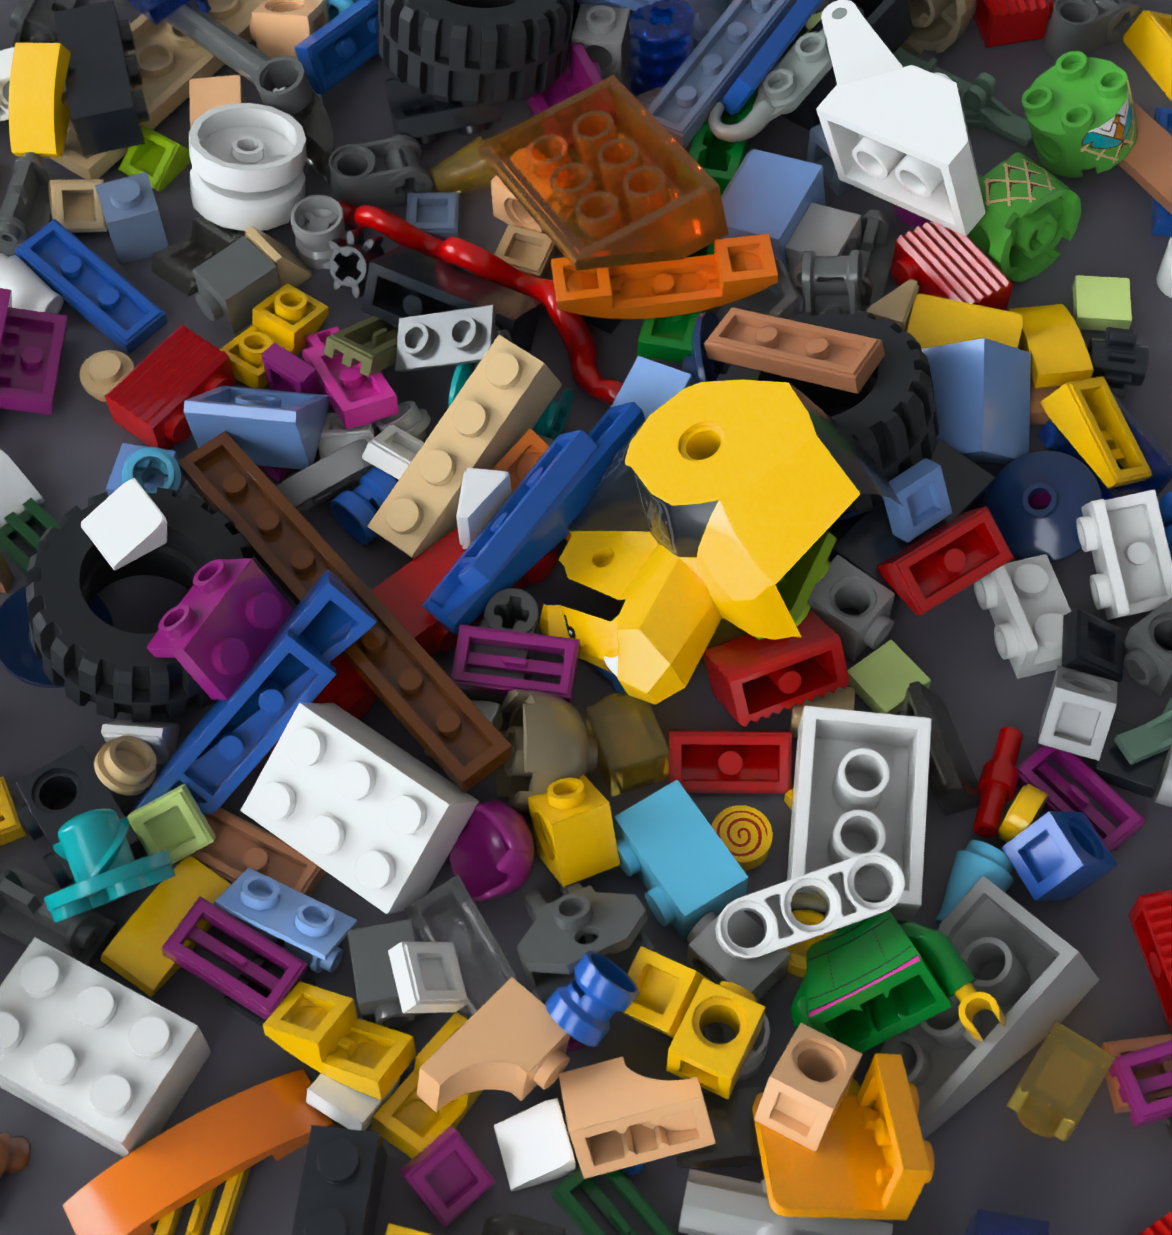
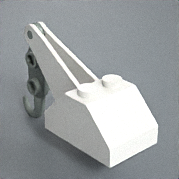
[708,0,986,236]

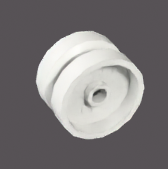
[189,103,306,231]

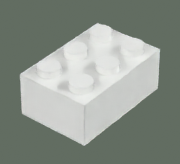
[240,703,479,914]
[786,706,931,921]
[0,937,212,1157]

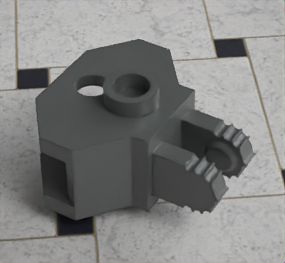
[517,882,655,1004]

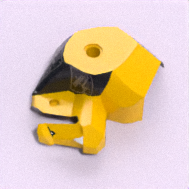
[539,380,903,705]

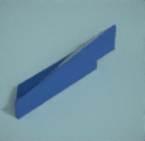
[421,402,646,635]
[132,569,377,814]

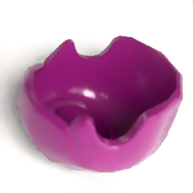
[449,800,534,902]

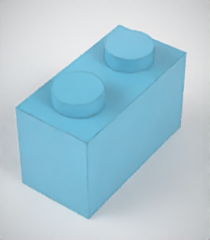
[614,780,749,940]

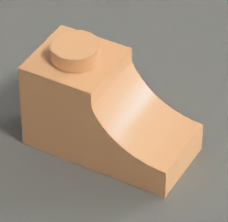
[417,977,570,1113]
[558,1056,716,1179]

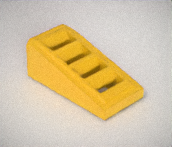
[1040,376,1152,489]

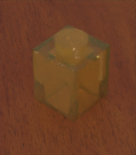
[586,693,670,797]
[1006,1021,1116,1142]

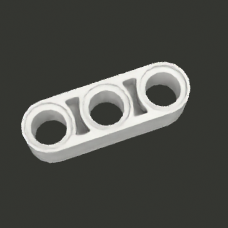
[715,852,905,960]

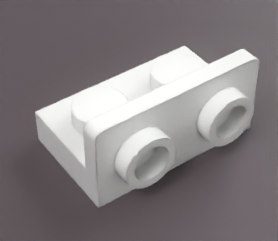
[974,554,1071,679]

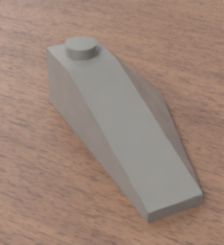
[880,876,1100,1140]

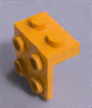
[752,1053,934,1220]

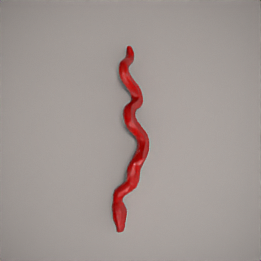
[337,201,623,406]

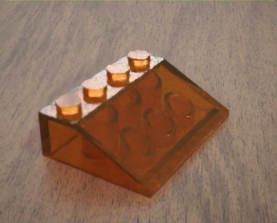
[477,75,729,271]

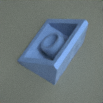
[703,149,826,296]
[921,338,1031,464]
[184,386,330,470]

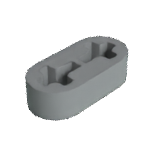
[277,439,374,514]

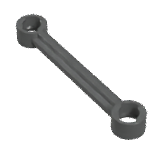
[114,0,313,115]

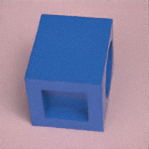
[1002,811,1118,901]

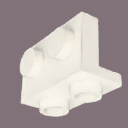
[1076,489,1172,620]

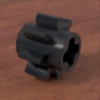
[322,228,385,298]
[1087,327,1149,398]

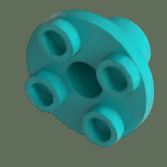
[43,808,176,923]

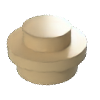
[79,350,134,402]
[94,736,156,796]

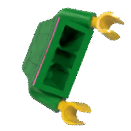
[790,909,1005,1096]

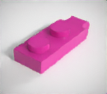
[302,326,399,430]

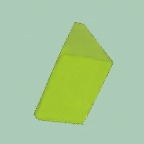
[118,124,191,192]

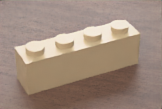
[367,335,562,559]

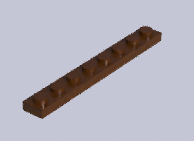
[178,431,513,793]

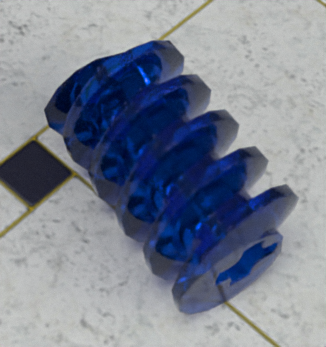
[629,0,694,106]

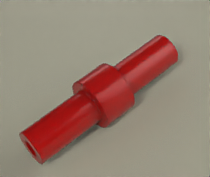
[973,727,1023,838]

